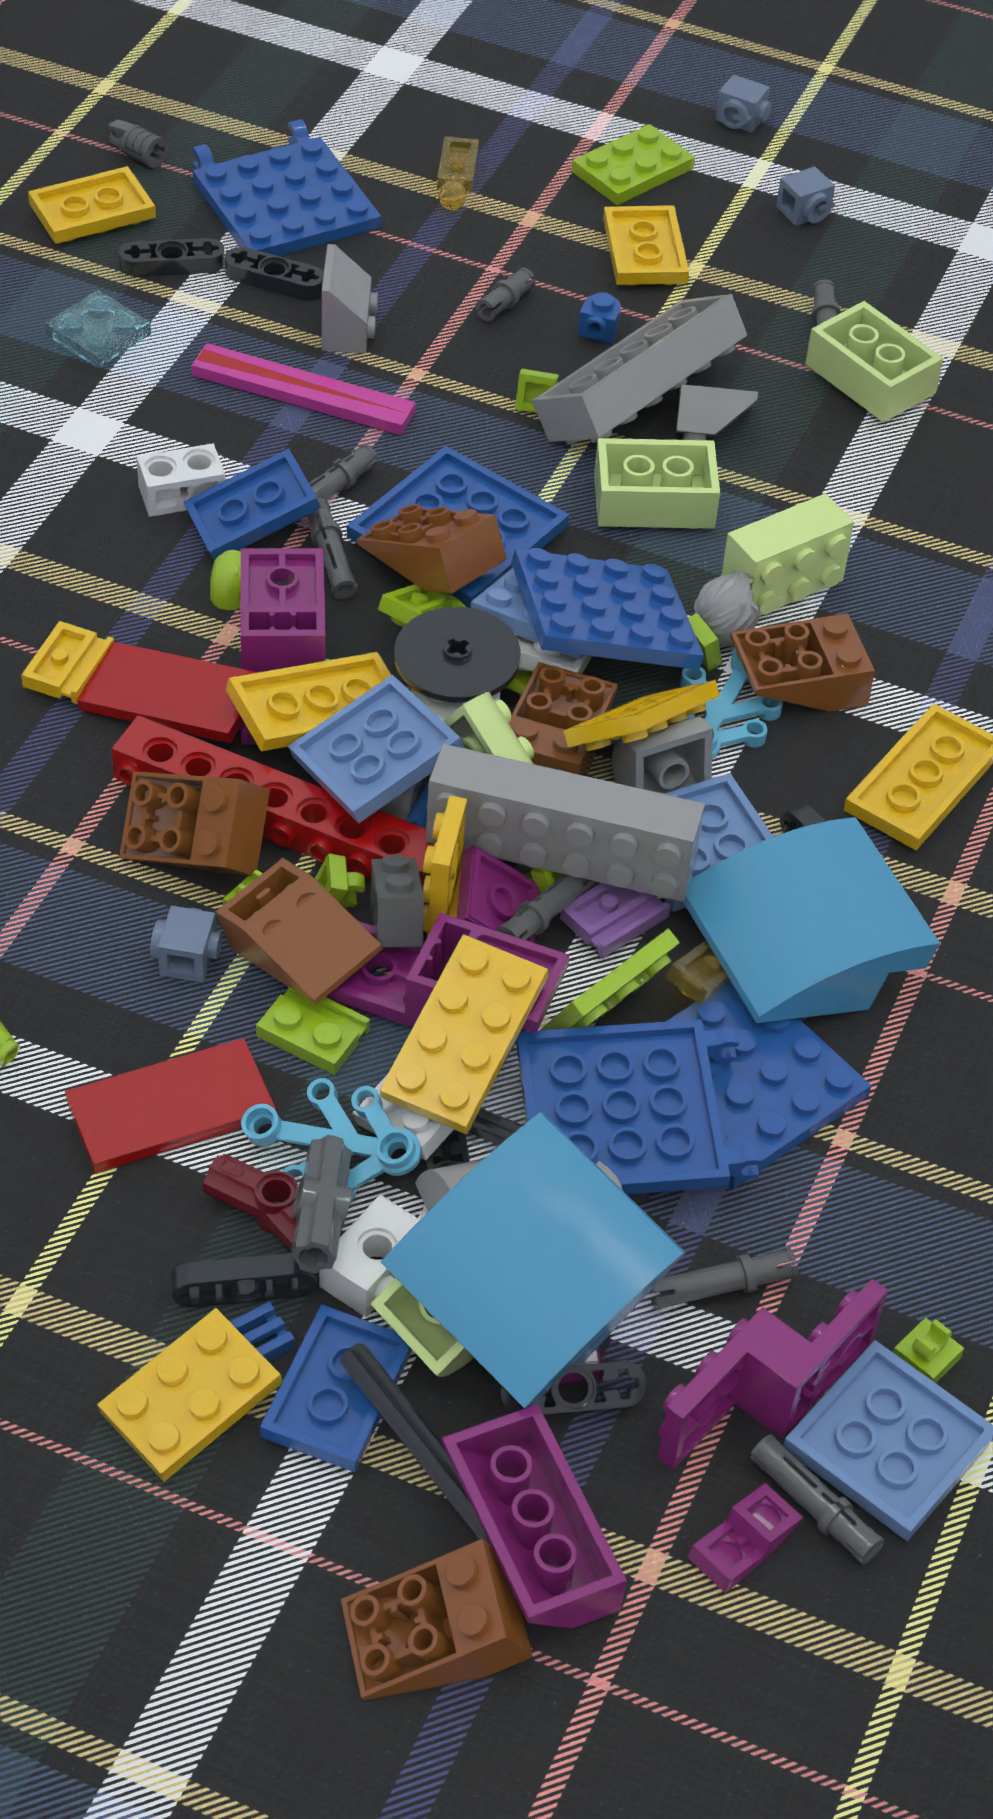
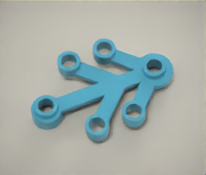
[679,648,783,759]
[241,1078,422,1203]

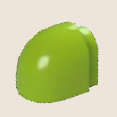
[210,550,241,610]

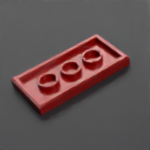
[77,642,259,743]
[65,1038,276,1173]

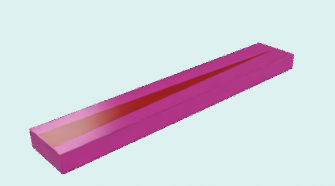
[191,343,416,435]

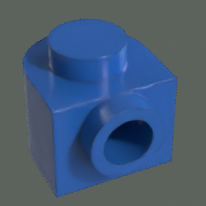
[578,292,621,344]

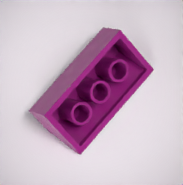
[442,1404,627,1629]

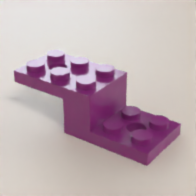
[240,548,325,744]
[326,913,570,1034]
[657,1279,888,1470]

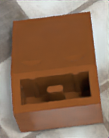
[357,504,507,594]
[730,613,875,712]
[509,662,618,776]
[119,771,270,876]
[215,858,383,1005]
[341,1539,533,1700]

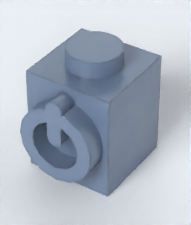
[715,74,771,133]
[776,167,835,226]
[150,906,223,983]

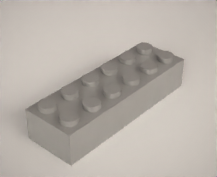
[532,294,747,444]
[426,744,705,902]

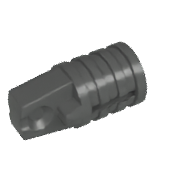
[108,119,168,168]

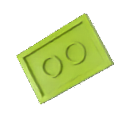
[571,124,695,205]
[540,928,680,1030]

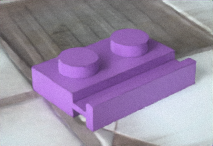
[560,883,671,959]

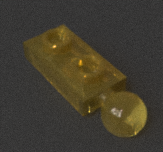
[437,136,479,210]
[665,940,730,1005]

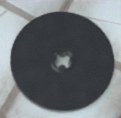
[394,607,521,703]

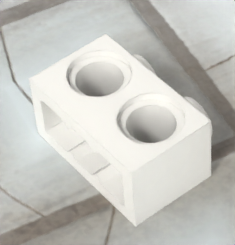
[137,443,225,517]

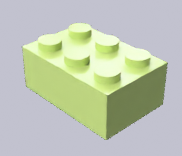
[805,301,943,422]
[594,438,720,529]
[722,493,854,616]

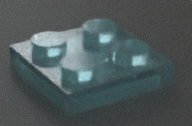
[45,289,151,368]

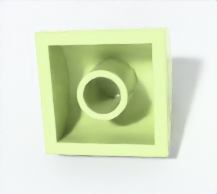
[443,692,534,764]
[370,1278,474,1377]

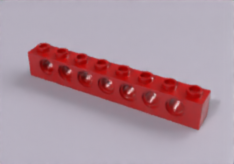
[112,716,434,890]

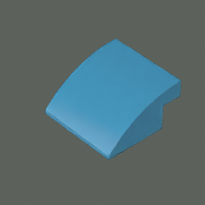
[683,817,940,1023]
[381,1112,686,1408]

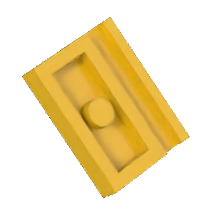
[21,621,114,704]

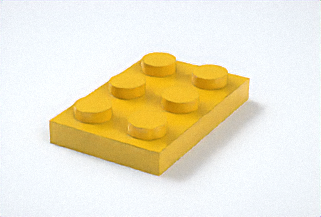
[28,166,156,244]
[603,206,689,286]
[423,795,467,937]
[97,1308,282,1482]

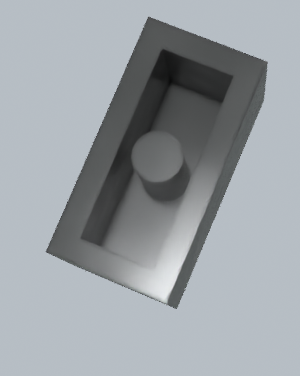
[371,854,424,947]

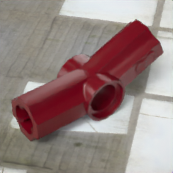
[203,1153,298,1252]

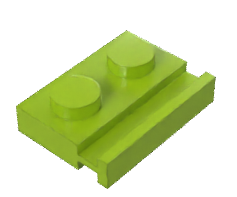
[256,987,370,1075]

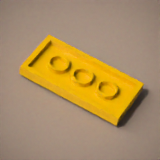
[225,652,391,752]
[564,680,720,751]
[843,703,993,851]
[379,934,548,1135]

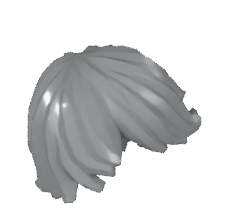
[694,570,760,646]

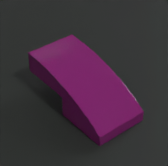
[687,1483,803,1593]

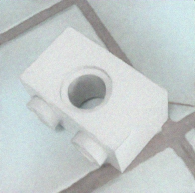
[319,1195,419,1317]

